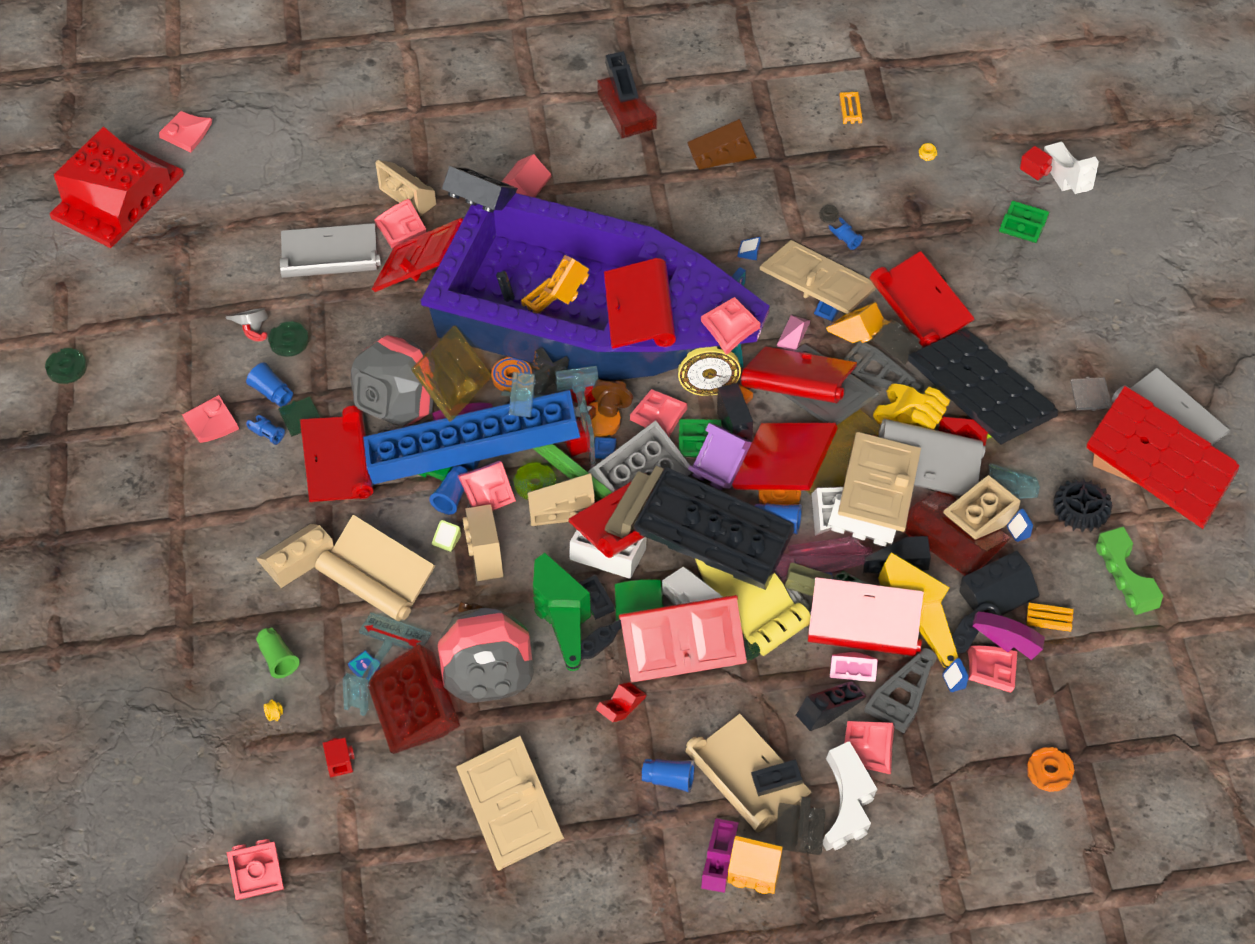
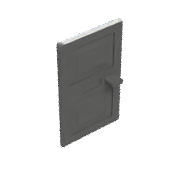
[782,344,880,425]

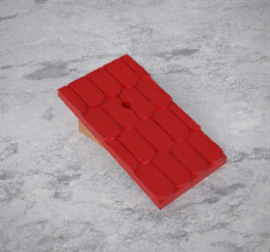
[1087,386,1240,529]

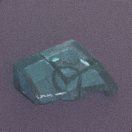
[989,464,1040,499]

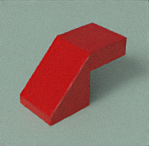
[939,417,988,446]
[596,682,647,722]

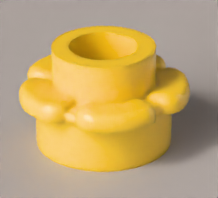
[918,143,937,161]
[264,699,283,721]

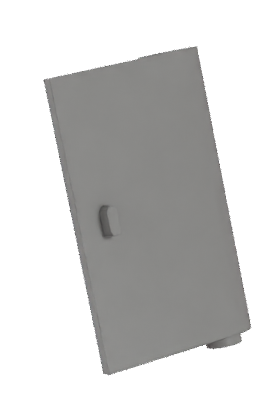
[280,223,381,278]
[1112,368,1230,446]
[879,419,985,496]

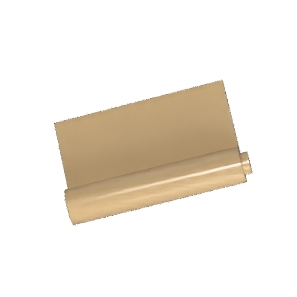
[315,515,435,621]

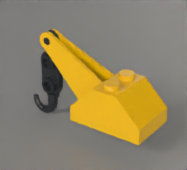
[878,553,1001,669]

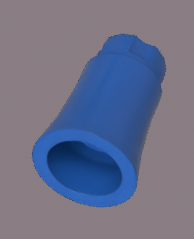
[246,362,293,407]
[429,466,468,515]
[755,503,802,534]
[642,759,695,793]

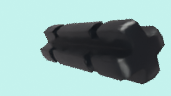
[496,270,515,302]

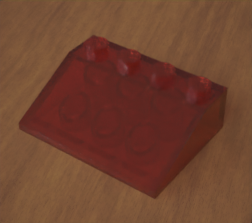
[904,491,1011,576]
[365,644,461,754]

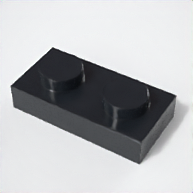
[579,575,615,620]
[751,759,803,797]

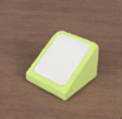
[432,520,461,552]

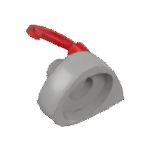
[226,308,268,341]

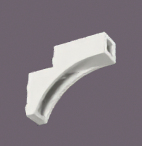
[1044,142,1099,194]
[822,741,877,851]

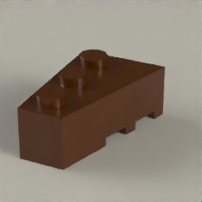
[687,119,757,170]

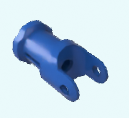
[829,217,863,250]
[246,415,285,445]

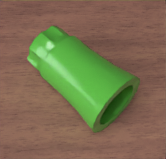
[256,628,299,679]

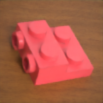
[227,839,284,900]

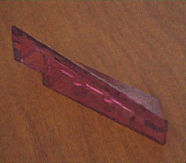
[774,536,873,584]

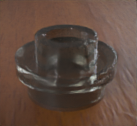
[819,205,839,223]

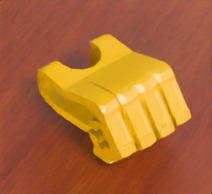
[873,384,950,430]

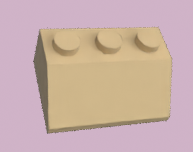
[375,160,436,217]
[257,524,334,588]

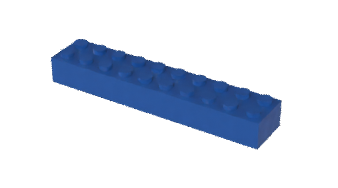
[364,390,580,484]

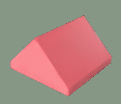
[502,154,551,198]

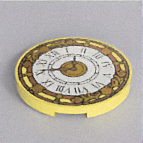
[678,346,741,396]

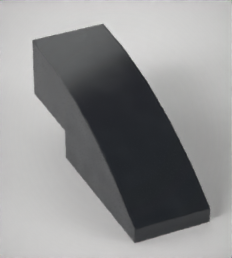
[605,51,639,102]

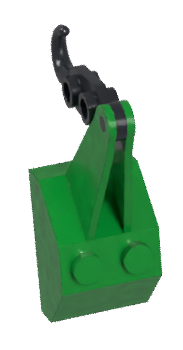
[533,552,622,671]

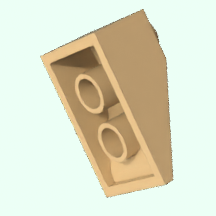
[943,475,1020,540]

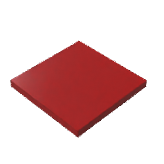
[732,423,838,490]

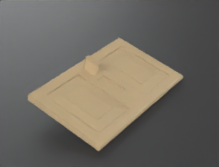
[760,240,877,314]
[838,432,921,532]
[456,736,564,871]

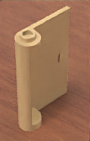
[685,714,811,832]

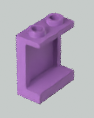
[688,423,752,490]

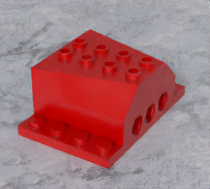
[49,126,184,248]

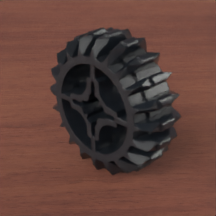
[1053,478,1113,532]

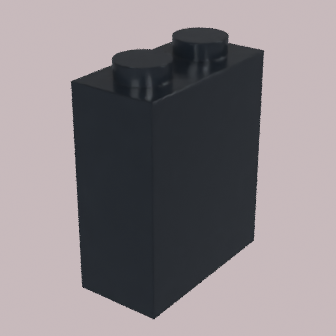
[717,383,753,442]

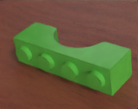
[1096,527,1163,615]

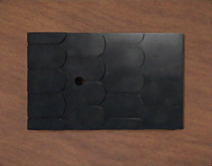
[908,329,1058,445]
[634,467,795,590]

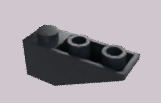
[863,536,931,574]
[796,681,866,731]

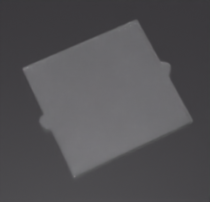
[1070,377,1111,411]

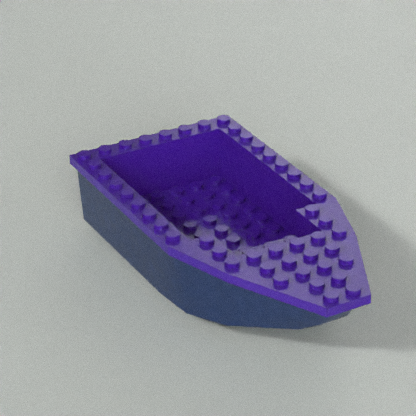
[421,193,770,381]

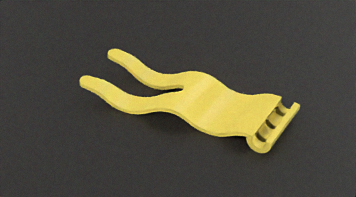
[695,559,811,656]

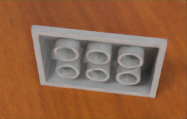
[588,420,692,492]

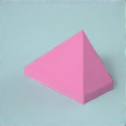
[777,315,810,351]
[830,651,877,682]

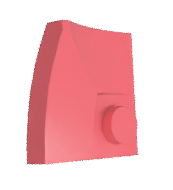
[159,111,212,153]
[374,199,426,248]
[701,297,760,355]
[630,389,687,437]
[182,395,239,443]
[458,461,516,511]
[967,646,1017,693]
[844,721,894,774]

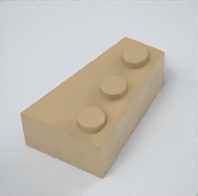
[528,473,595,526]
[463,504,504,581]

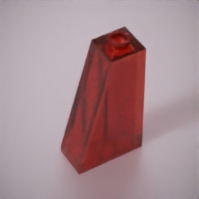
[597,77,657,139]

